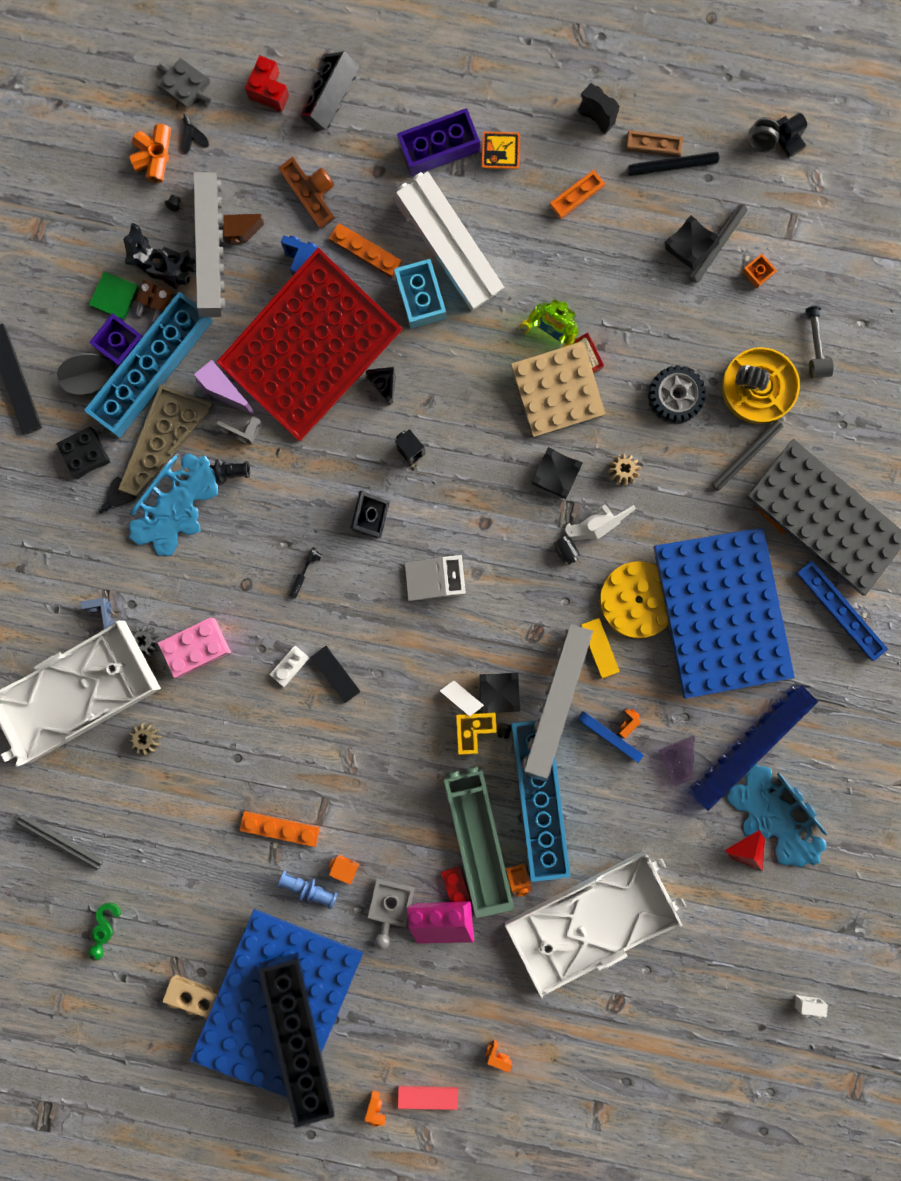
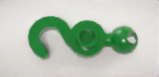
[88,902,121,961]

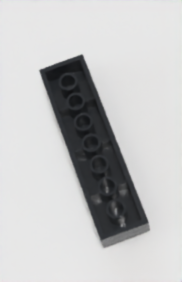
[258,952,335,1128]

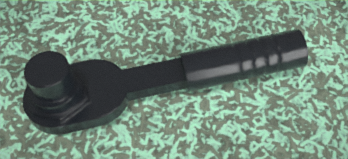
[289,547,322,599]

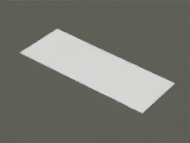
[440,681,484,716]

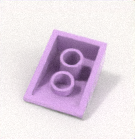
[194,360,254,415]

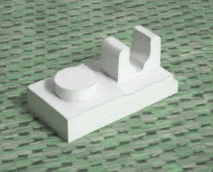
[270,646,310,687]

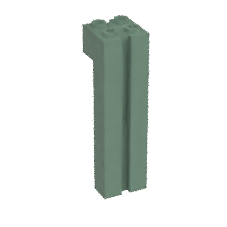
[444,766,514,919]

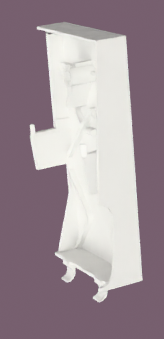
[0,621,161,767]
[505,851,686,998]

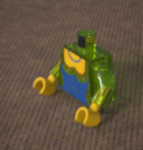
[519,299,579,348]

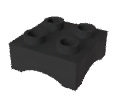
[577,83,620,135]
[665,215,719,270]
[56,426,111,479]
[531,447,583,499]
[479,673,520,713]

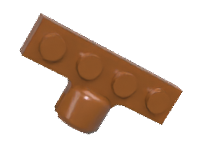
[278,157,335,229]

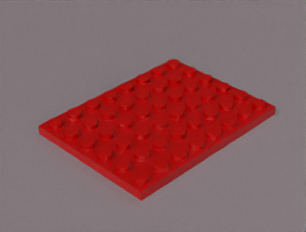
[216,247,403,441]

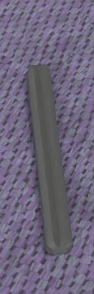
[689,204,748,283]
[712,420,784,491]
[16,815,104,870]

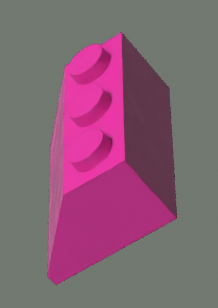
[407,901,474,944]

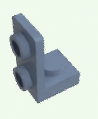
[80,598,115,630]

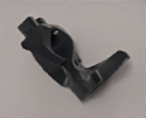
[123,223,196,289]

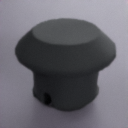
[165,195,181,212]
[496,724,512,739]

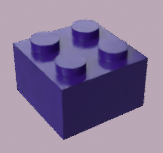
[89,313,143,367]

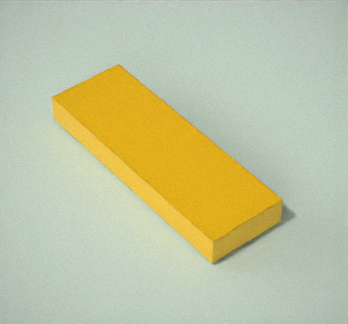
[581,618,620,679]

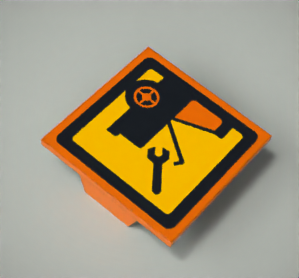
[482,132,520,169]

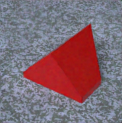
[725,830,765,871]

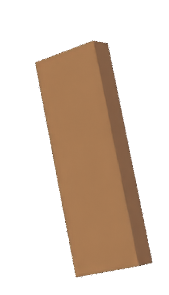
[625,130,684,157]

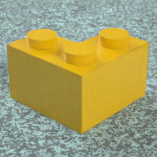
[456,713,497,754]

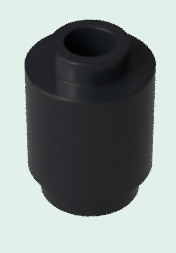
[554,535,580,565]

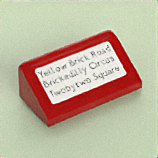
[570,332,604,373]

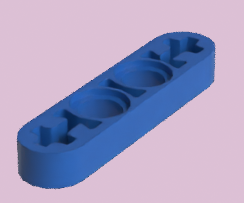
[577,711,644,763]

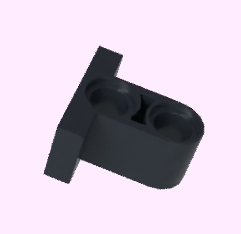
[777,113,807,158]

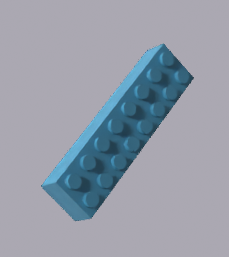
[84,292,213,438]
[511,719,571,882]

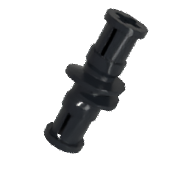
[209,459,250,484]

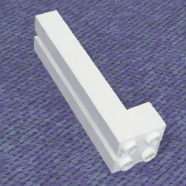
[395,171,504,312]

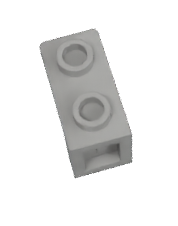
[216,417,262,444]

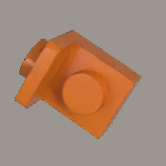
[618,708,641,739]
[506,863,532,897]
[485,1040,512,1073]
[365,1091,386,1127]

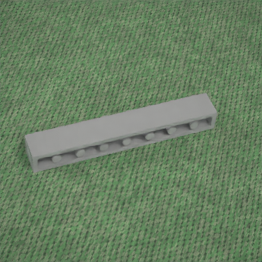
[194,172,225,317]
[522,624,593,782]

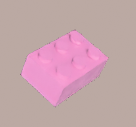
[158,617,231,678]

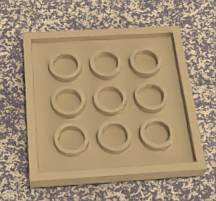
[511,341,605,437]

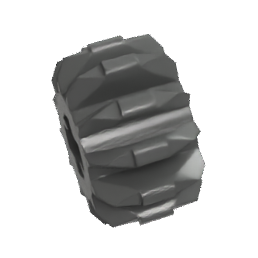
[735,365,770,391]
[131,625,160,657]

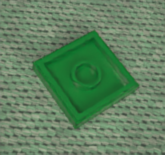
[89,271,140,321]

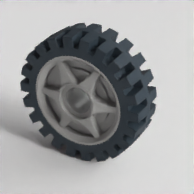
[648,365,706,424]

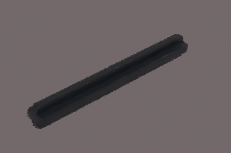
[628,152,720,176]

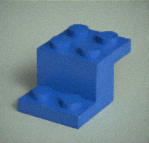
[281,235,318,276]

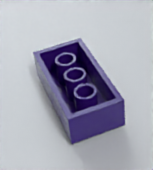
[397,108,480,177]

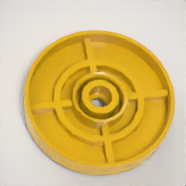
[721,347,800,424]
[599,561,668,639]

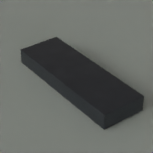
[311,646,361,703]

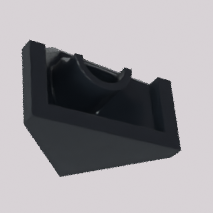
[365,367,396,405]

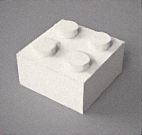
[794,995,828,1019]

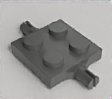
[157,58,211,109]

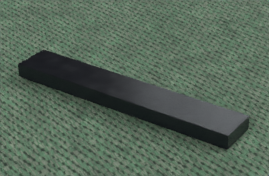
[0,323,42,434]

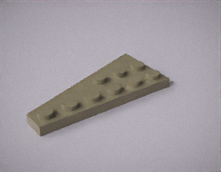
[119,384,214,497]

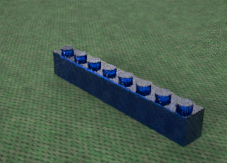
[688,685,818,811]

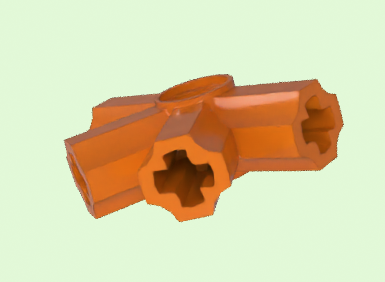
[129,124,171,184]

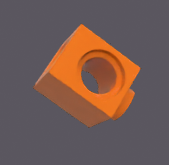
[328,854,360,885]

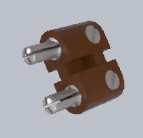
[135,279,173,322]

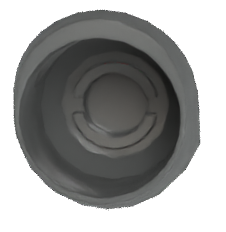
[749,117,780,152]

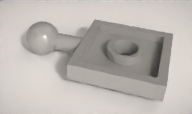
[368,878,415,949]

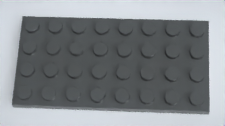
[746,439,901,596]

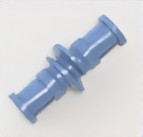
[277,871,338,910]

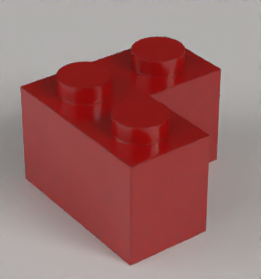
[245,55,289,112]

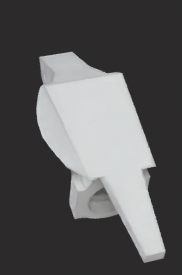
[565,505,636,541]

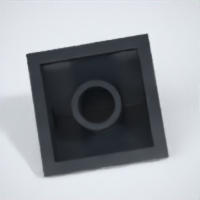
[350,491,390,538]

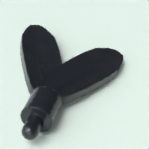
[181,113,209,154]
[99,477,136,514]

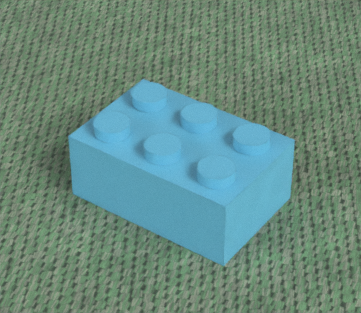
[394,259,446,329]

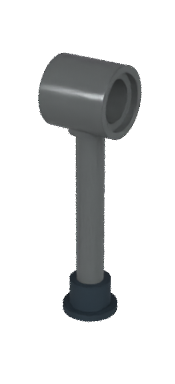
[805,305,834,378]

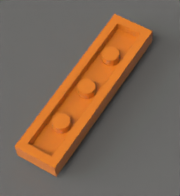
[329,223,402,278]
[239,811,320,847]

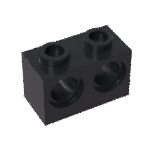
[395,429,426,466]

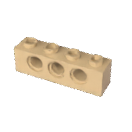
[163,975,219,1020]

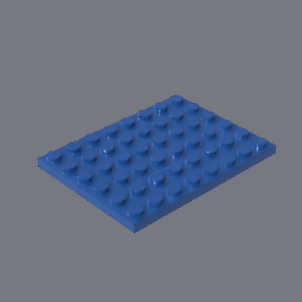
[653,527,795,699]
[190,909,363,1098]

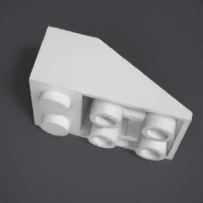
[405,555,466,601]

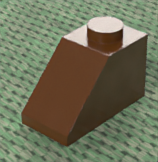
[223,214,264,246]

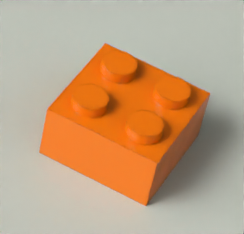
[742,253,777,289]

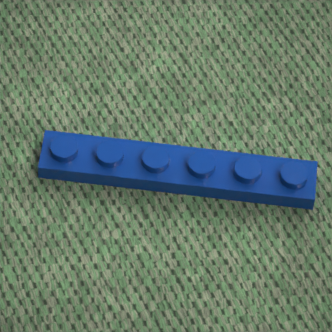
[796,561,888,661]

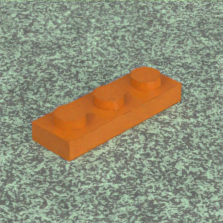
[549,170,605,219]

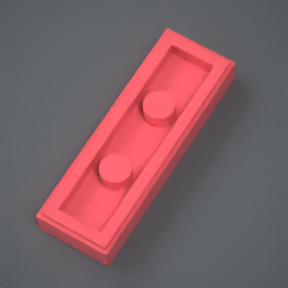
[398,1086,458,1110]

